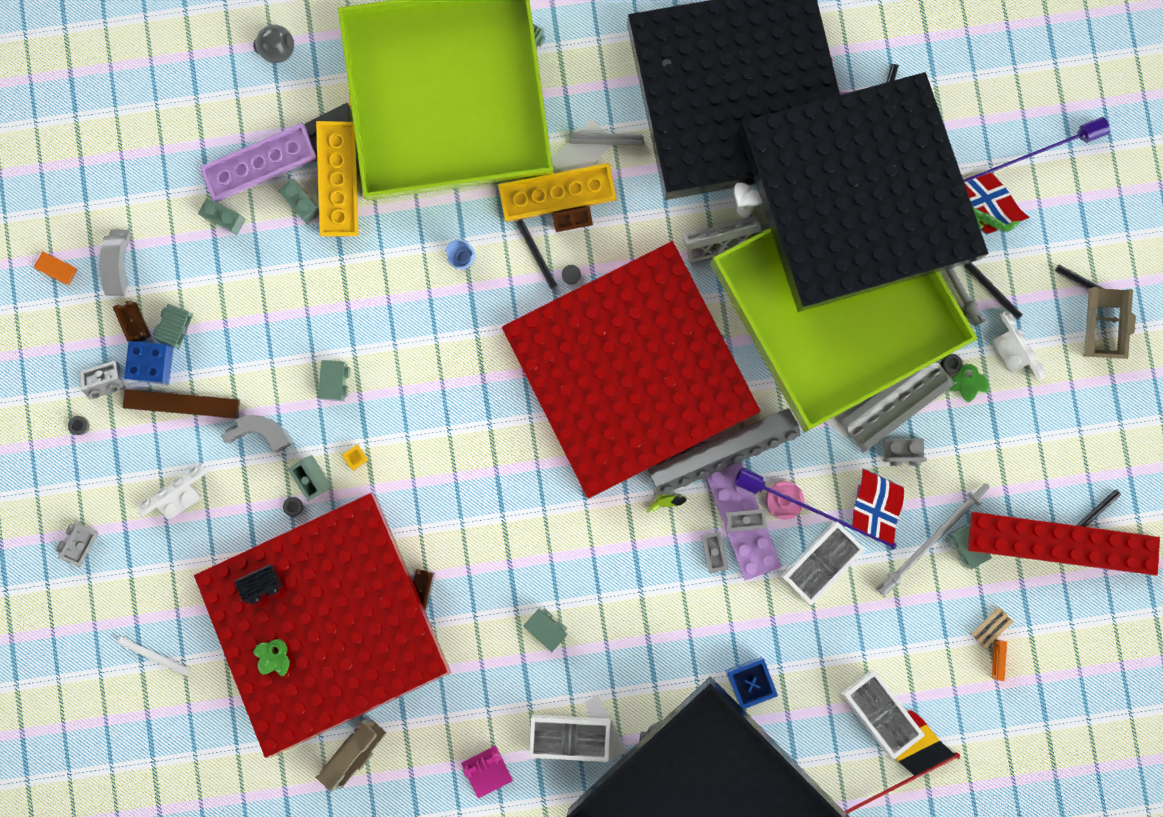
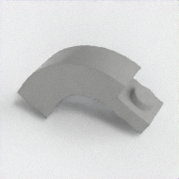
[100,229,131,296]
[221,415,294,453]

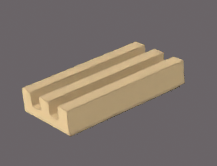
[971,607,1014,648]

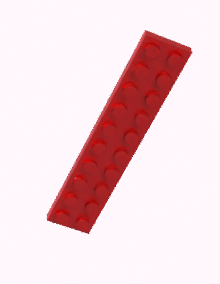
[968,512,1160,576]

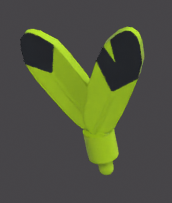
[646,494,687,513]

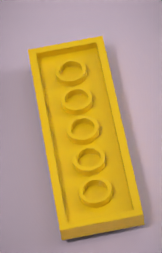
[316,121,359,237]
[498,163,617,222]

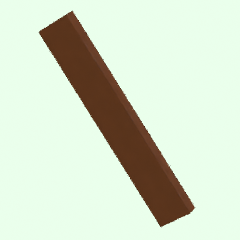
[123,389,240,419]

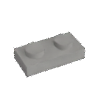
[726,509,767,532]
[701,531,728,573]

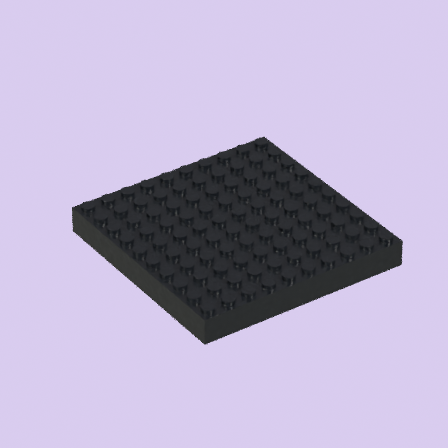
[627,0,840,200]
[738,72,989,312]
[566,676,850,817]

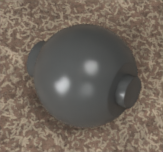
[253,24,294,63]

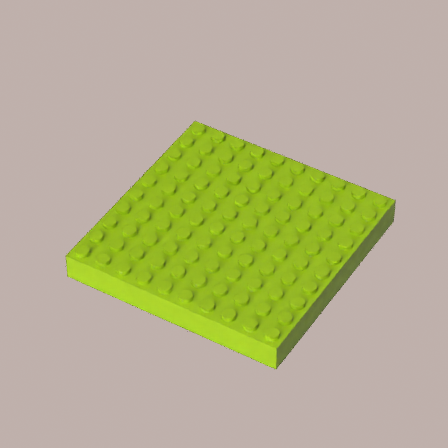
[338,0,554,201]
[710,228,978,433]

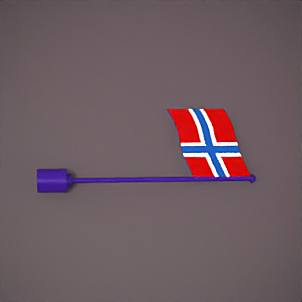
[963,117,1110,235]
[734,467,904,550]

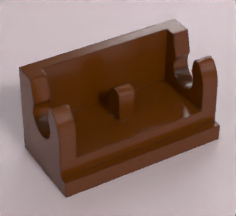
[552,206,593,232]
[113,301,151,342]
[413,569,435,611]

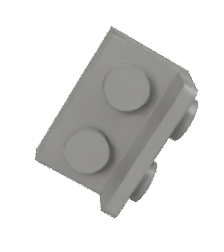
[80,360,126,399]
[884,439,927,466]
[56,520,99,567]

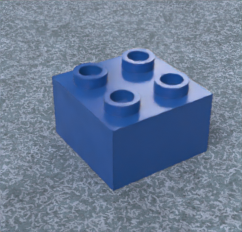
[124,341,174,385]
[725,657,778,709]

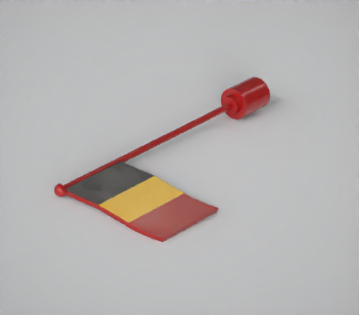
[845,710,960,814]

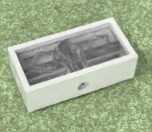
[780,522,866,605]
[840,670,925,760]
[529,714,610,762]

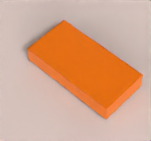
[34,251,78,285]
[991,639,1007,681]

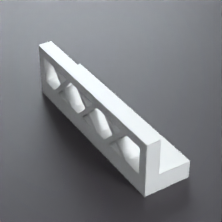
[682,216,761,263]

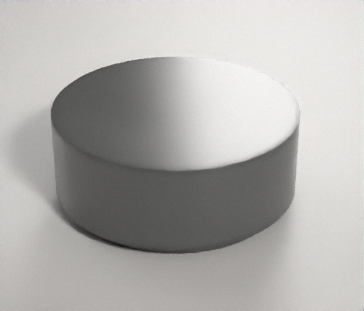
[562,265,581,285]
[942,354,962,374]
[68,416,89,435]
[283,497,303,516]

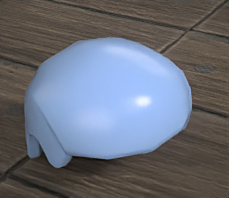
[445,239,475,270]

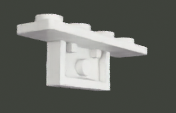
[992,311,1045,381]
[138,464,205,520]

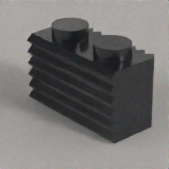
[234,564,284,605]

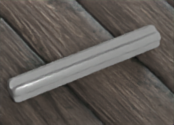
[569,132,644,146]

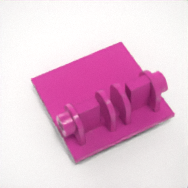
[461,745,513,798]

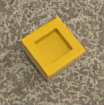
[341,444,369,471]

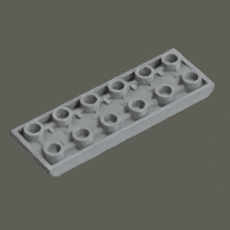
[840,361,955,453]

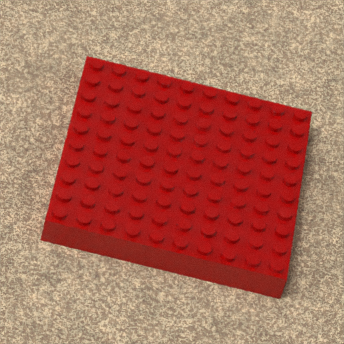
[502,241,761,499]
[194,493,452,758]

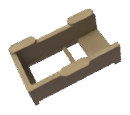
[1083,287,1136,359]
[315,720,387,792]

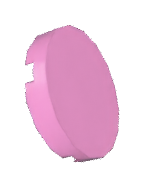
[765,481,804,520]

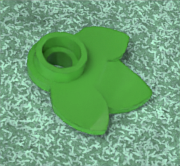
[950,364,989,402]
[253,639,290,676]

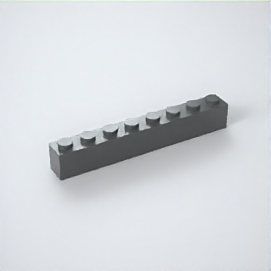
[648,408,800,496]

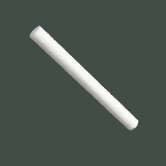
[117,637,190,676]

